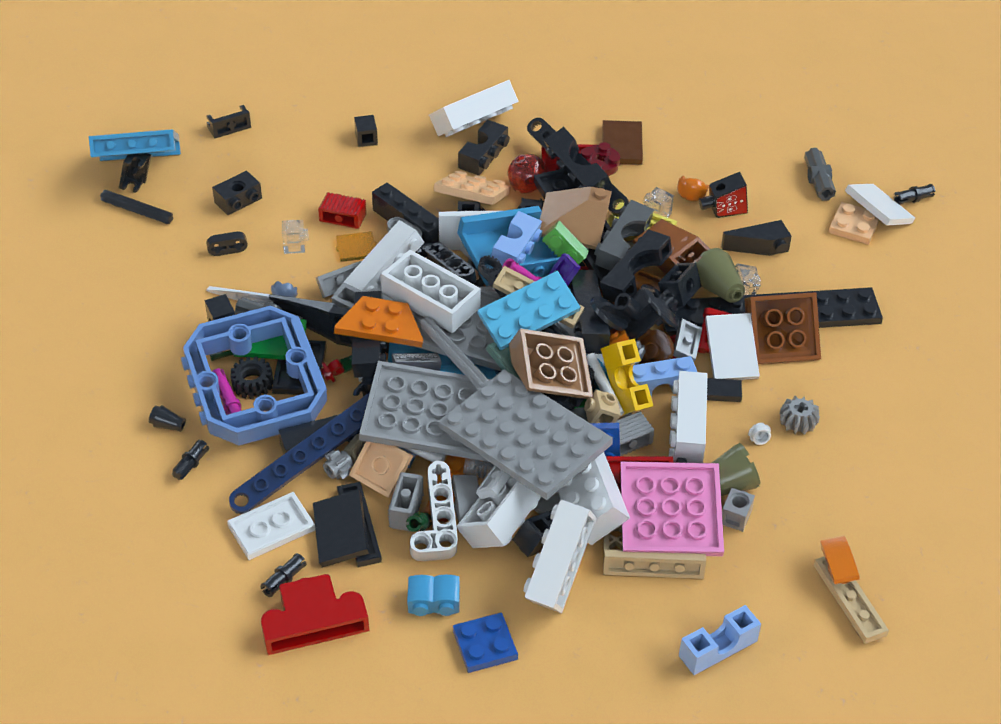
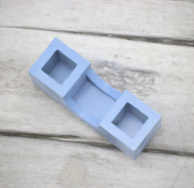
[491,211,543,266]
[632,356,697,396]
[679,605,761,675]

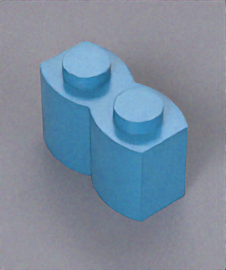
[407,574,460,616]

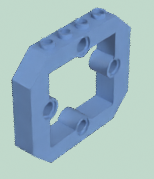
[181,306,327,446]

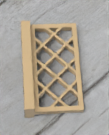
[603,526,706,579]

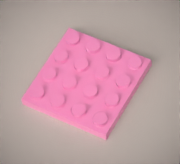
[620,462,724,556]

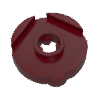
[581,142,620,176]

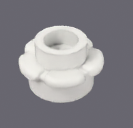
[748,423,771,445]

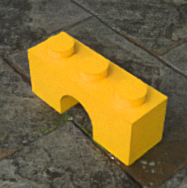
[601,339,653,415]

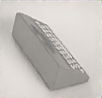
[392,353,441,371]

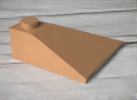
[540,187,612,249]
[509,328,593,399]

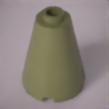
[694,248,745,303]
[712,443,760,496]

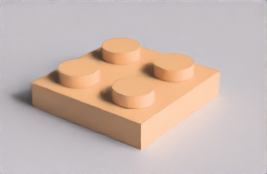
[829,202,880,245]
[349,441,414,498]

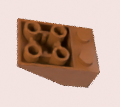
[632,219,710,275]

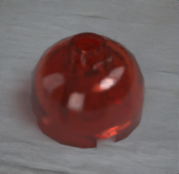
[507,154,549,194]

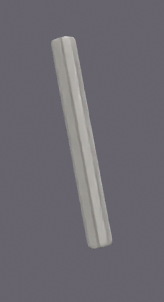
[420,317,489,390]

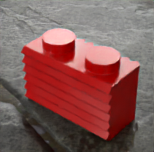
[318,192,367,229]

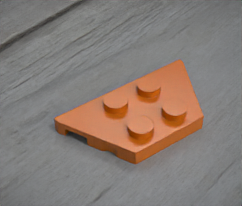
[334,296,423,348]

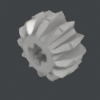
[780,396,820,435]

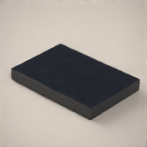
[272,340,327,395]
[313,489,369,568]

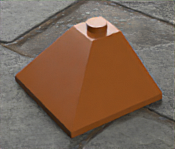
[744,292,821,364]

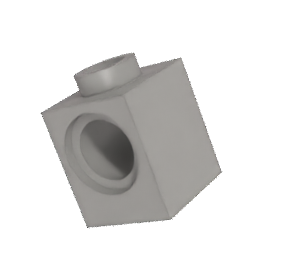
[722,488,755,532]

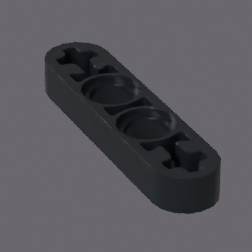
[425,243,477,284]

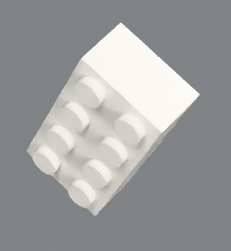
[429,80,519,137]
[381,250,481,333]
[669,371,707,463]
[558,452,630,545]
[456,476,541,548]
[523,499,597,613]

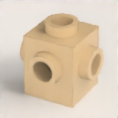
[584,390,621,423]

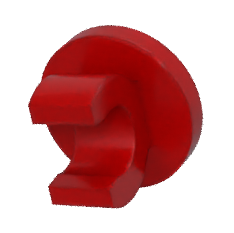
[320,359,345,383]

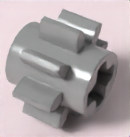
[323,450,353,480]

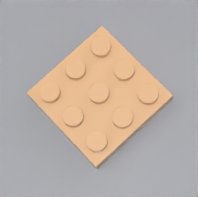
[434,171,511,205]

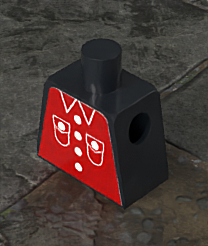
[699,172,748,218]

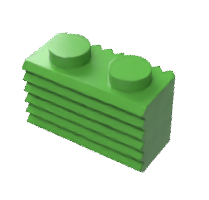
[542,221,589,265]

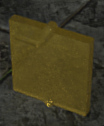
[336,231,377,262]

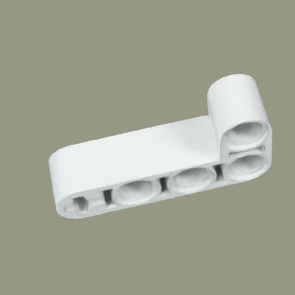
[410,461,458,561]

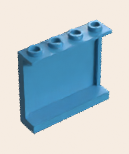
[89,129,181,161]
[457,206,560,286]

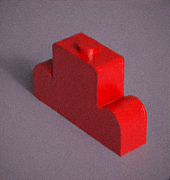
[261,574,370,655]

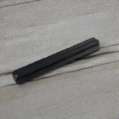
[100,190,173,224]

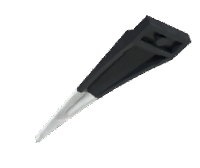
[206,286,353,347]

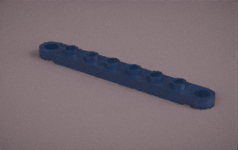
[229,393,370,514]

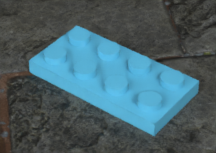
[477,271,581,351]

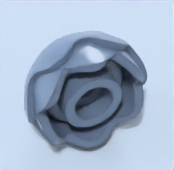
[271,281,298,298]

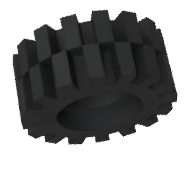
[230,357,273,399]

